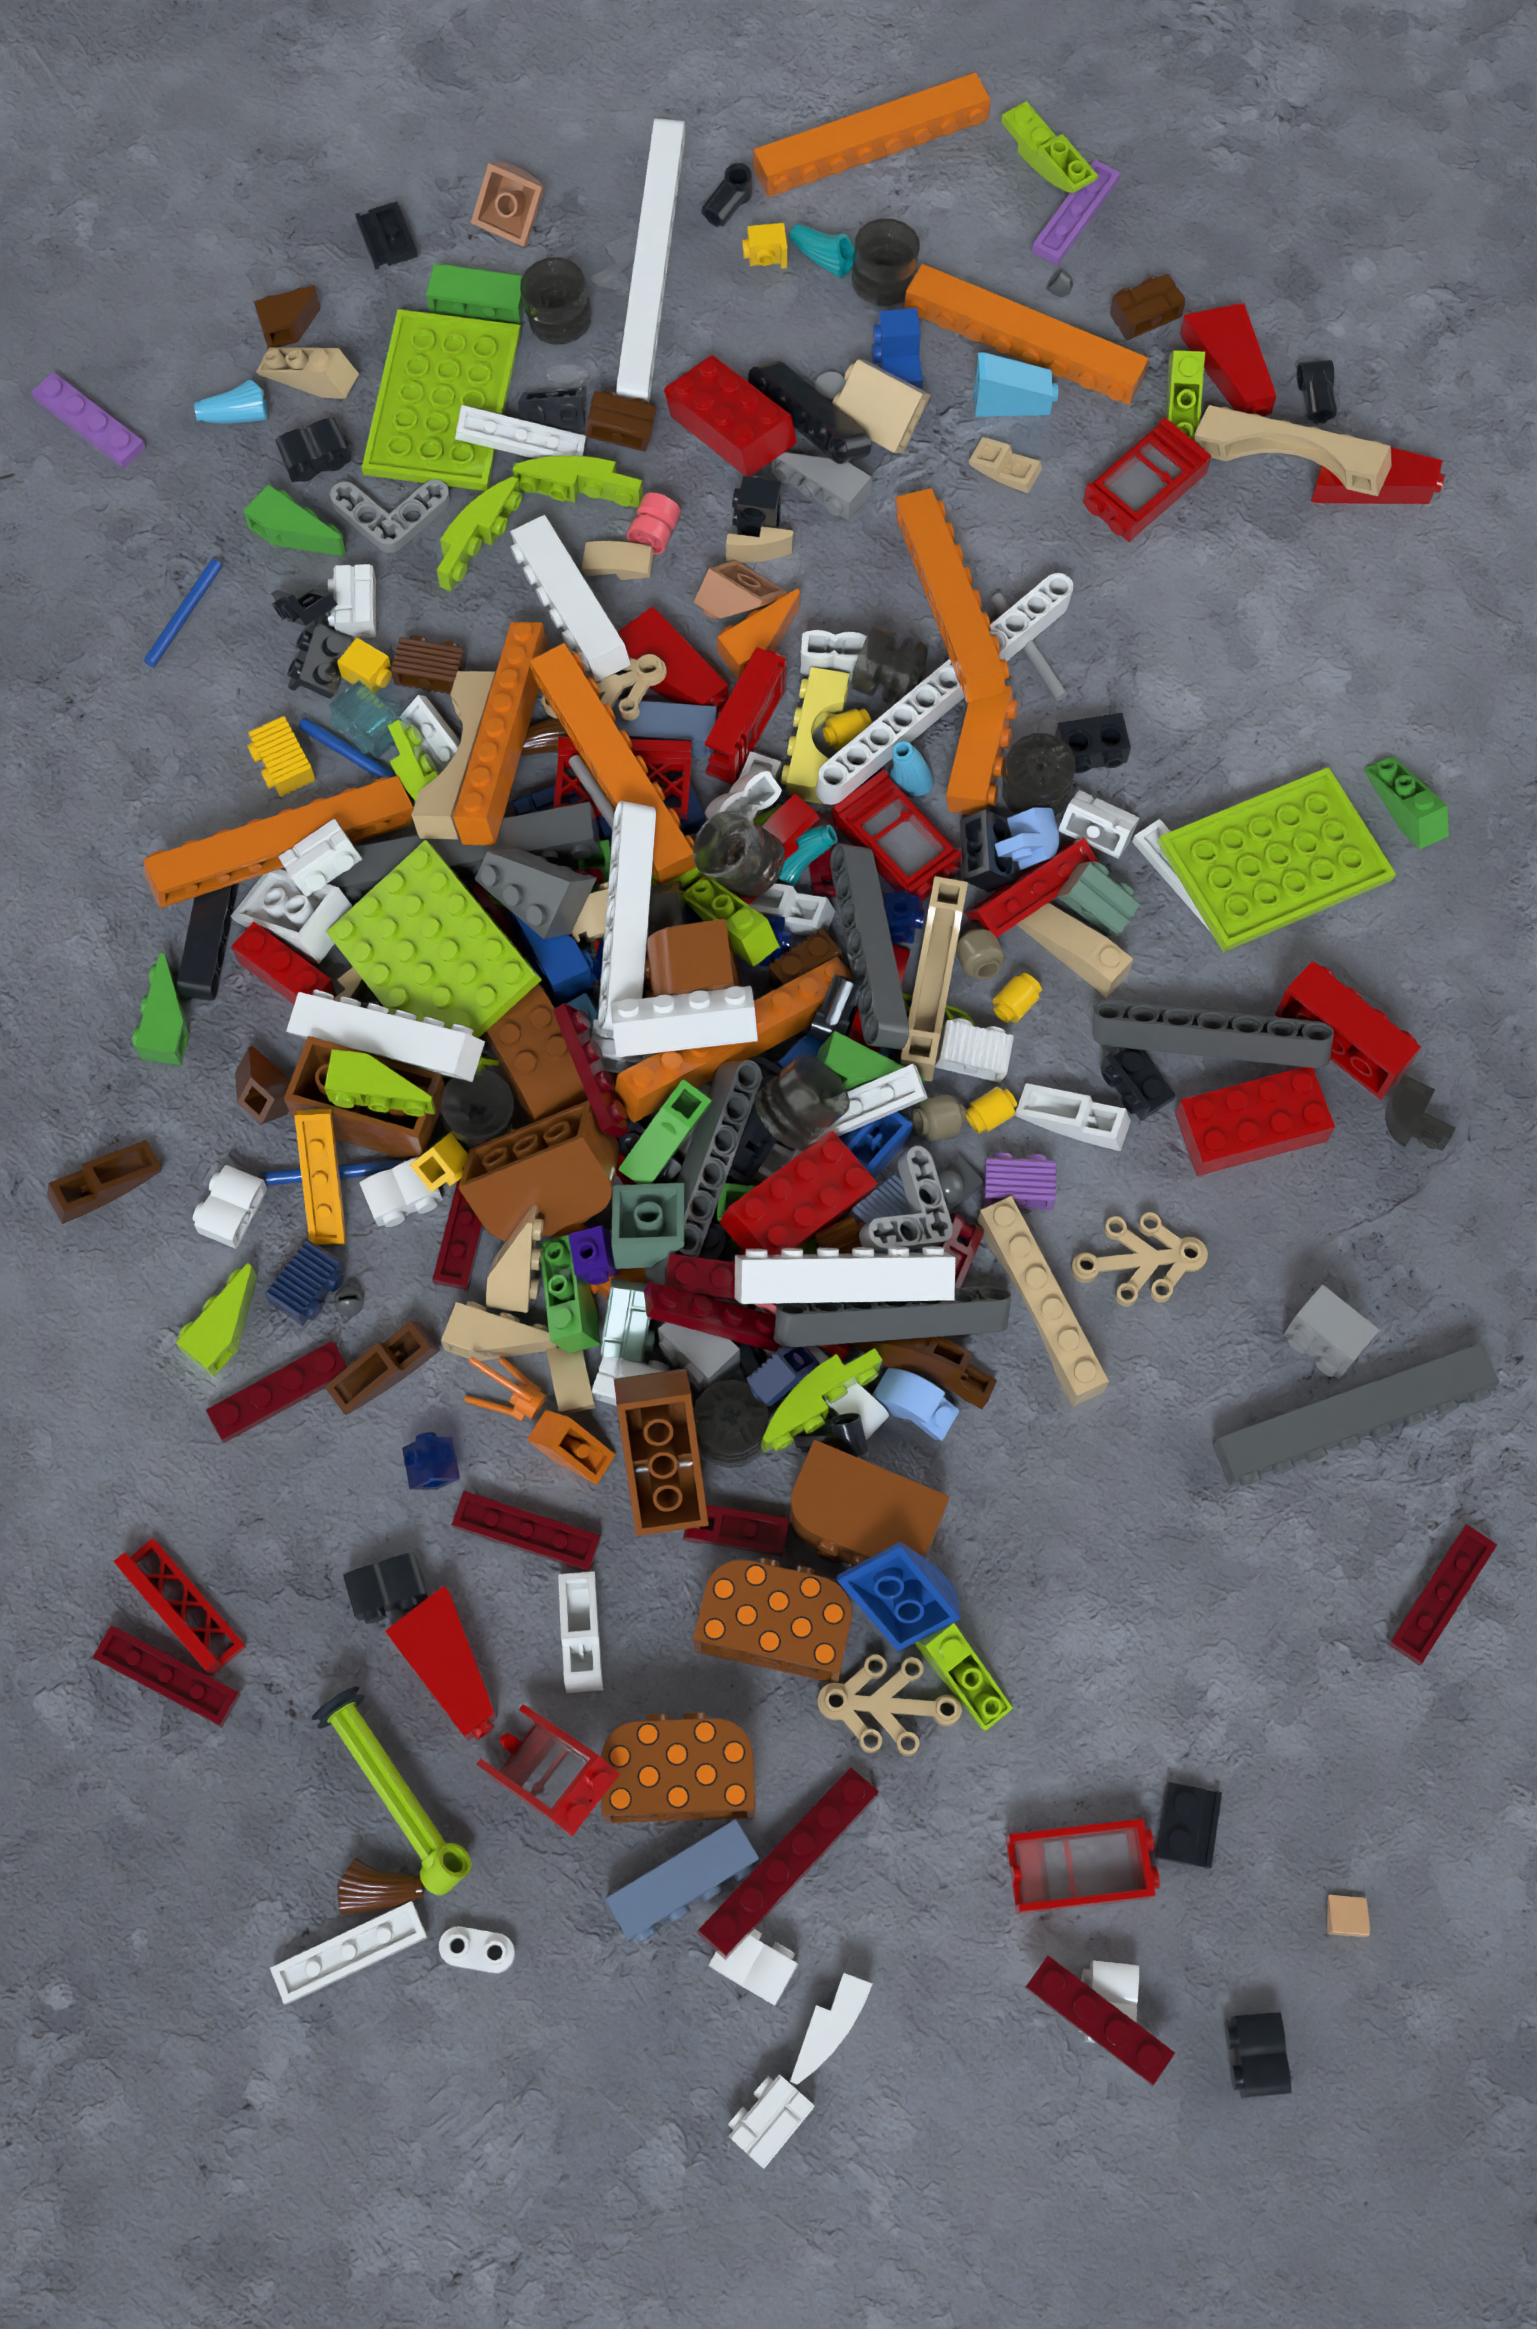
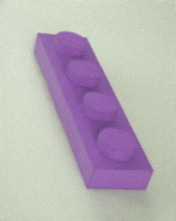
[1031,159,1121,266]
[31,372,146,469]

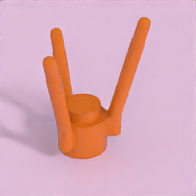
[464,1357,547,1422]

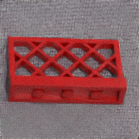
[553,737,693,819]

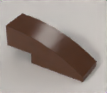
[47,1140,162,1224]
[325,1320,440,1415]

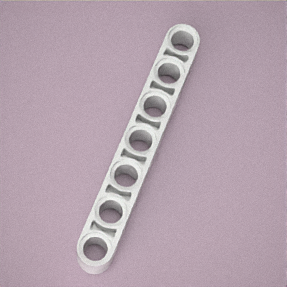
[598,800,656,1031]

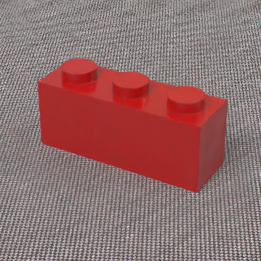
[231,922,337,1005]

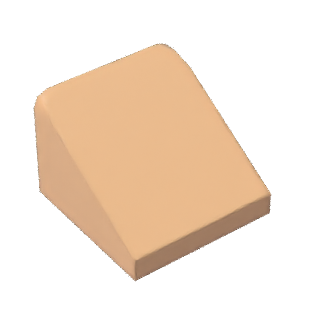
[1327,1895,1370,1937]

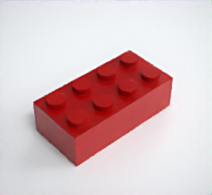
[663,354,797,477]
[1275,960,1421,1100]
[1175,1067,1335,1176]
[719,1130,878,1255]

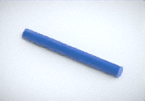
[144,559,222,668]
[298,718,408,794]
[263,1159,403,1186]

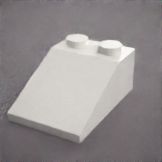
[231,869,353,964]

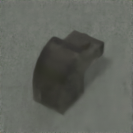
[647,881,689,939]
[1385,1074,1456,1151]

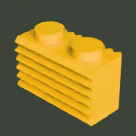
[246,715,315,797]

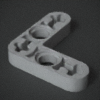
[330,479,450,553]
[859,1146,953,1253]

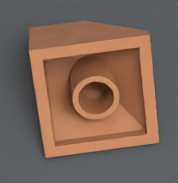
[471,161,544,247]
[693,560,788,619]

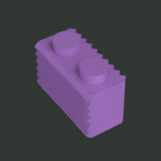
[983,1153,1056,1210]

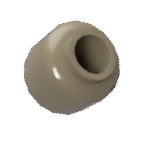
[956,929,1005,980]
[912,1094,966,1142]

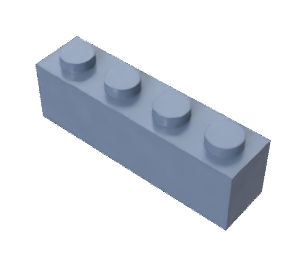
[599,698,717,759]
[605,1819,759,1944]

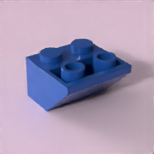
[838,1112,913,1179]

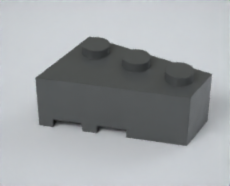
[475,847,597,939]

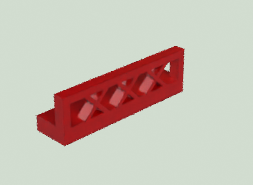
[964,838,1099,938]
[113,1538,247,1676]

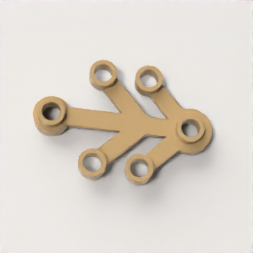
[542,654,667,721]
[1071,1212,1208,1307]
[817,1655,962,1756]

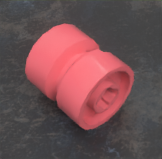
[626,493,681,555]

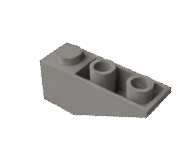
[772,452,872,521]

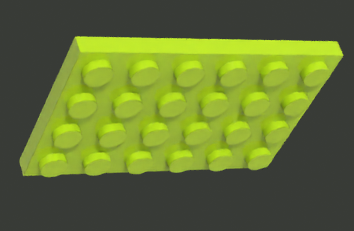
[362,309,521,491]
[1157,767,1397,953]
[326,840,542,1038]

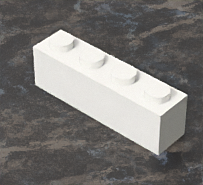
[610,986,758,1057]

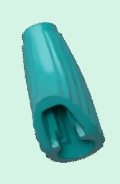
[789,223,856,279]
[775,825,837,886]

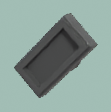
[919,1157,984,1229]

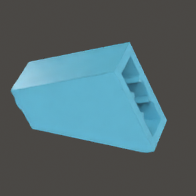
[973,352,1058,417]

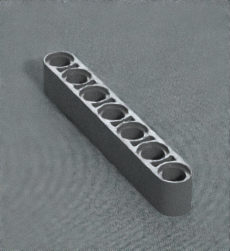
[830,843,909,1049]
[1093,1000,1334,1068]
[645,1060,762,1285]
[774,1286,1012,1347]

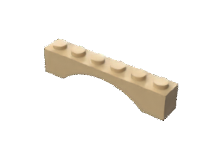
[1194,405,1392,496]
[412,671,496,840]
[900,876,968,1082]
[977,1196,1109,1407]

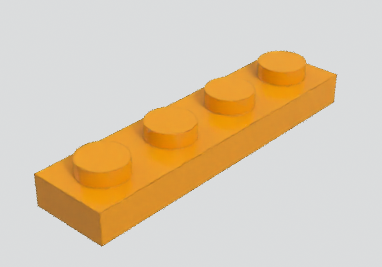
[294,1109,346,1245]

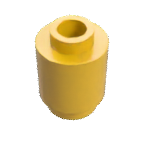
[822,708,872,750]
[992,972,1042,1023]
[965,1086,1017,1134]

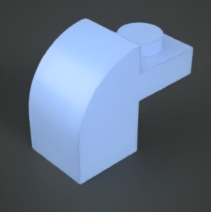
[995,808,1059,870]
[872,1368,959,1441]

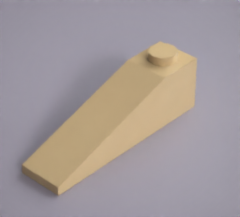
[1016,903,1133,998]

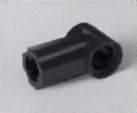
[702,163,752,227]
[1297,360,1337,424]
[807,974,862,1042]
[793,1413,868,1457]

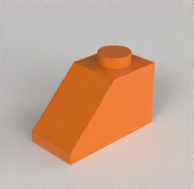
[527,1410,616,1485]

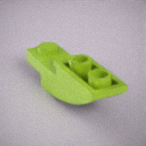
[1001,101,1098,194]
[513,456,643,508]
[437,476,522,592]
[388,720,440,801]
[761,1348,882,1453]

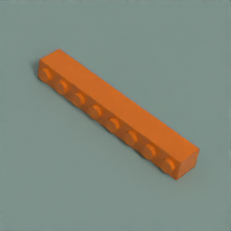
[753,72,991,197]
[905,264,1149,405]
[895,488,1009,703]
[453,622,550,846]
[529,643,698,886]
[143,775,414,909]
[614,957,852,1123]

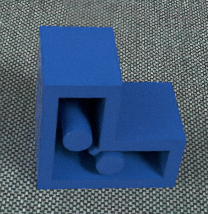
[871,308,923,389]

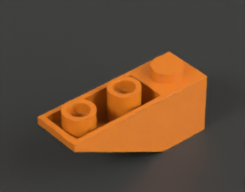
[717,588,800,680]

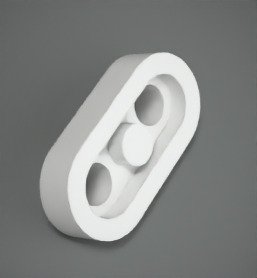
[439,1926,516,1974]

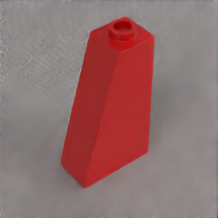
[1180,303,1277,417]
[1311,432,1445,504]
[617,606,728,714]
[385,1586,497,1741]

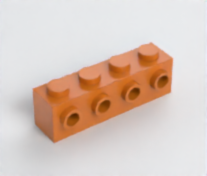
[946,686,1018,815]

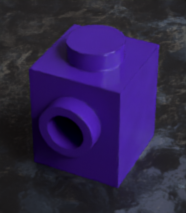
[568,1225,620,1285]

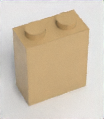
[832,359,931,453]

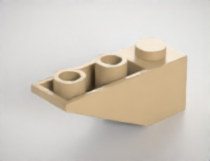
[256,347,359,399]
[486,1204,544,1313]
[441,1301,558,1361]

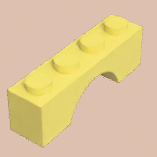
[781,667,850,804]

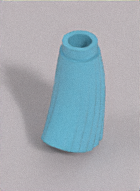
[194,379,268,424]
[888,741,934,797]

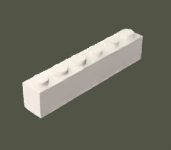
[510,515,631,682]
[286,990,485,1082]
[735,1246,955,1304]

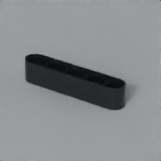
[748,361,871,464]
[177,883,239,1001]

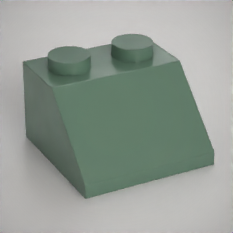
[611,1183,685,1269]

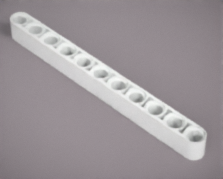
[616,118,685,403]
[816,573,1074,805]

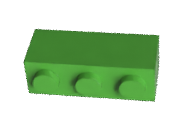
[426,263,528,327]

